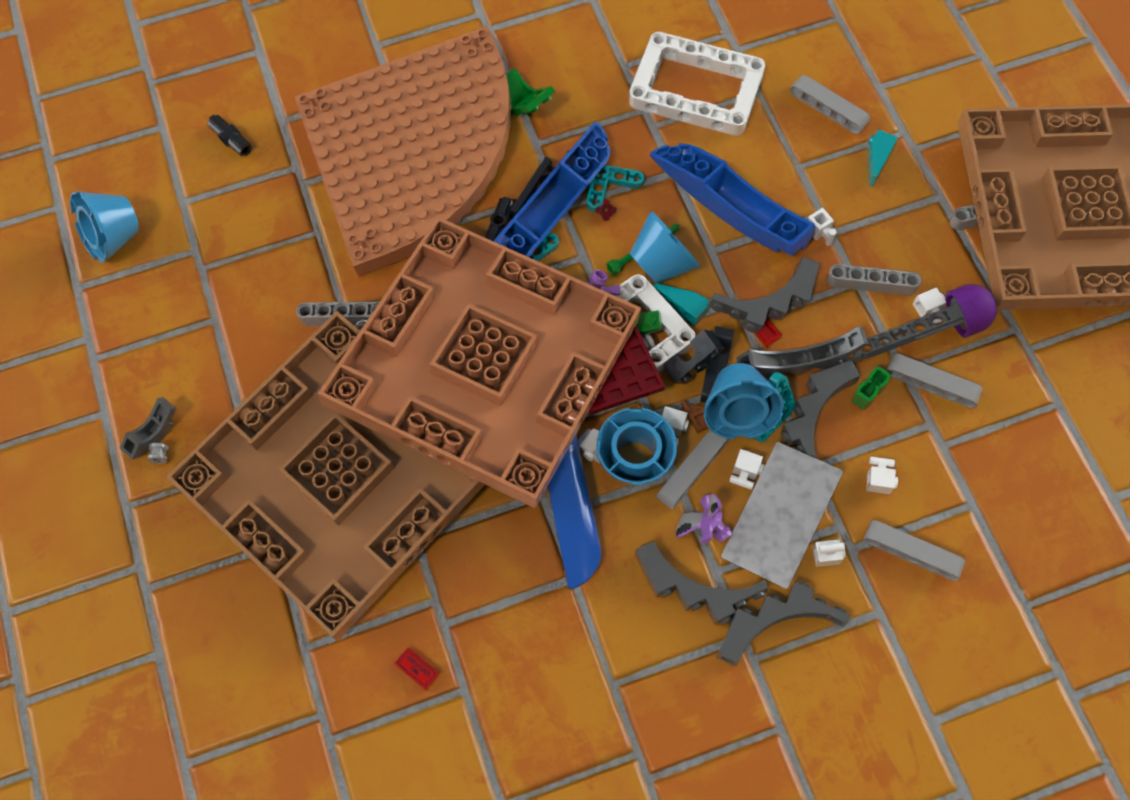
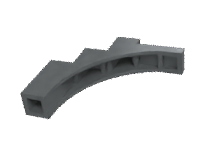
[707,257,820,333]
[736,326,869,380]
[780,360,860,459]
[635,541,769,625]
[716,582,851,667]

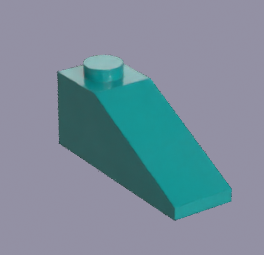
[867,129,898,187]
[653,283,710,327]

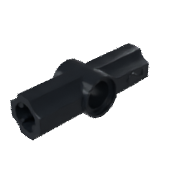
[207,114,252,156]
[485,197,514,241]

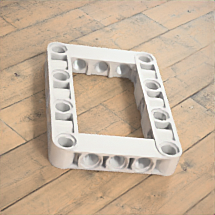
[629,32,765,136]
[593,275,695,416]

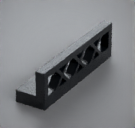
[510,157,555,219]

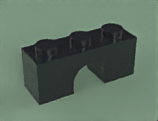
[663,330,725,384]

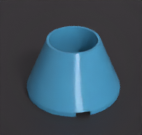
[70,191,139,263]
[630,211,701,283]
[704,363,784,439]
[596,408,677,485]

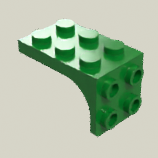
[506,69,555,116]

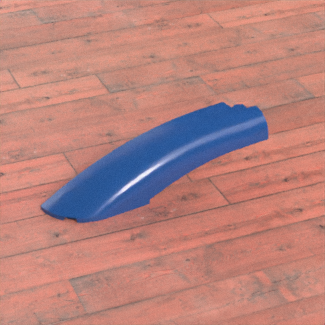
[493,121,610,257]
[650,143,815,256]
[547,435,601,590]

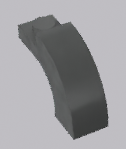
[119,397,176,460]

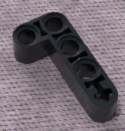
[700,326,734,403]

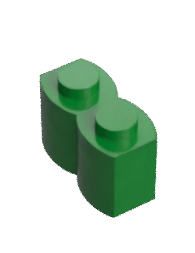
[852,366,891,410]

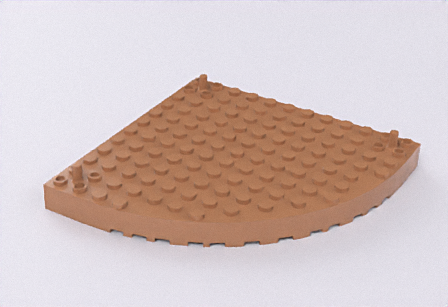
[295,26,511,276]

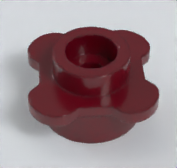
[595,199,617,221]

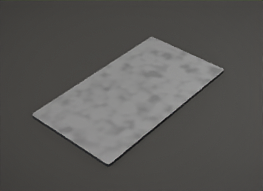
[721,442,843,589]

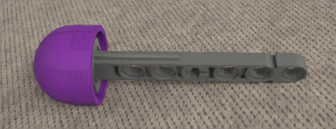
[842,285,997,364]

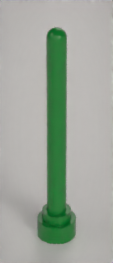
[606,224,680,276]

